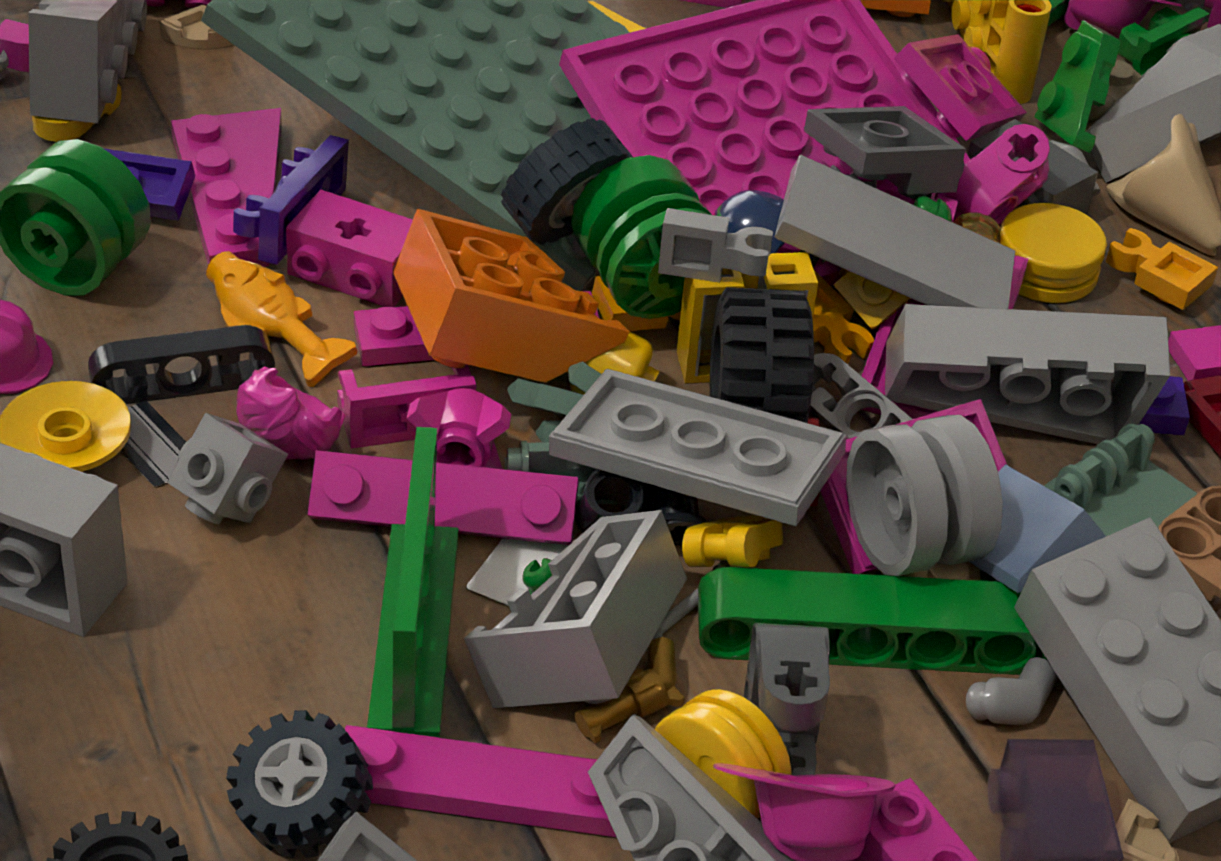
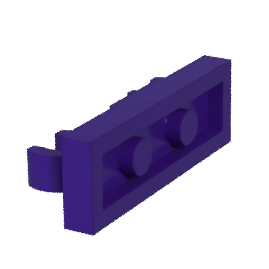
[233,135,349,265]

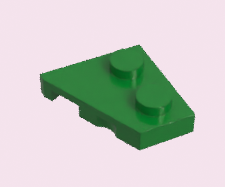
[1034,20,1121,153]

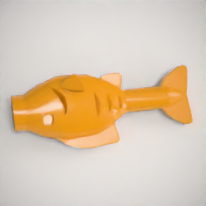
[206,251,357,387]

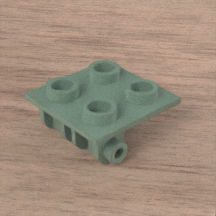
[1044,424,1198,536]

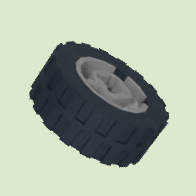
[501,118,633,245]

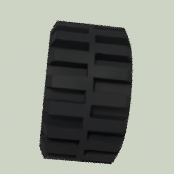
[709,287,814,423]

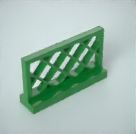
[367,427,458,738]

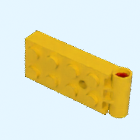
[942,0,1052,104]

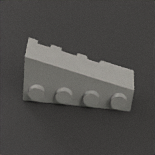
[28,0,147,123]
[885,304,1170,444]

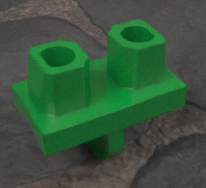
[1118,7,1210,76]

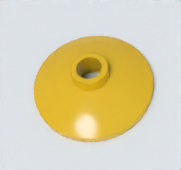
[0,381,131,472]

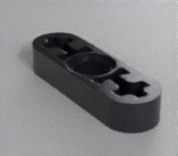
[88,325,275,404]

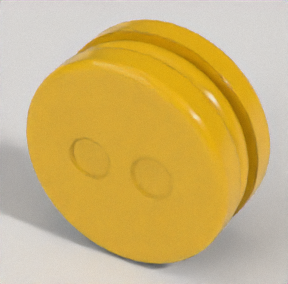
[999,203,1107,303]
[655,689,792,819]

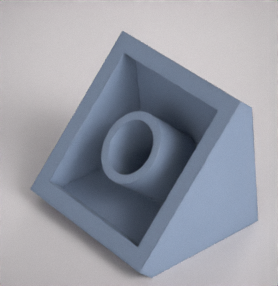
[969,464,1106,593]

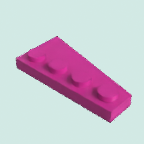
[171,108,282,267]

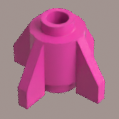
[407,388,512,469]

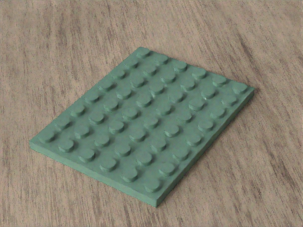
[201,0,630,291]

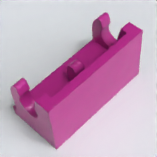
[337,364,476,449]

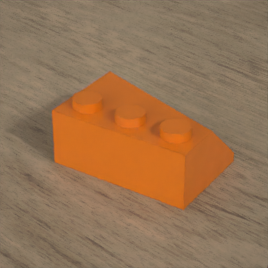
[393,209,630,383]

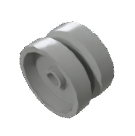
[846,415,1003,576]

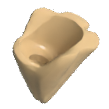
[1106,114,1221,256]

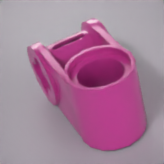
[943,124,1050,233]

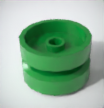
[0,139,151,296]

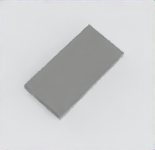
[774,155,1015,309]
[549,369,847,526]

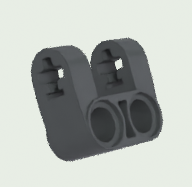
[743,623,830,775]

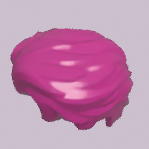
[236,366,346,460]

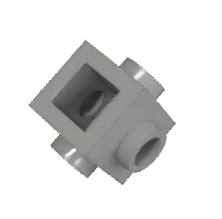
[167,413,288,524]

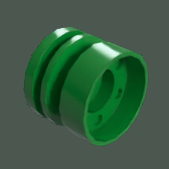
[571,155,712,319]

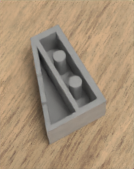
[464,510,687,708]

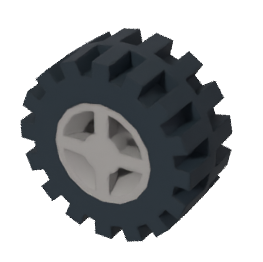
[226,710,373,858]

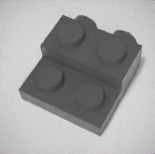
[804,106,966,199]

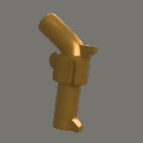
[575,637,685,744]

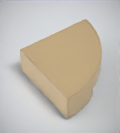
[160,5,233,49]
[1101,798,1179,861]

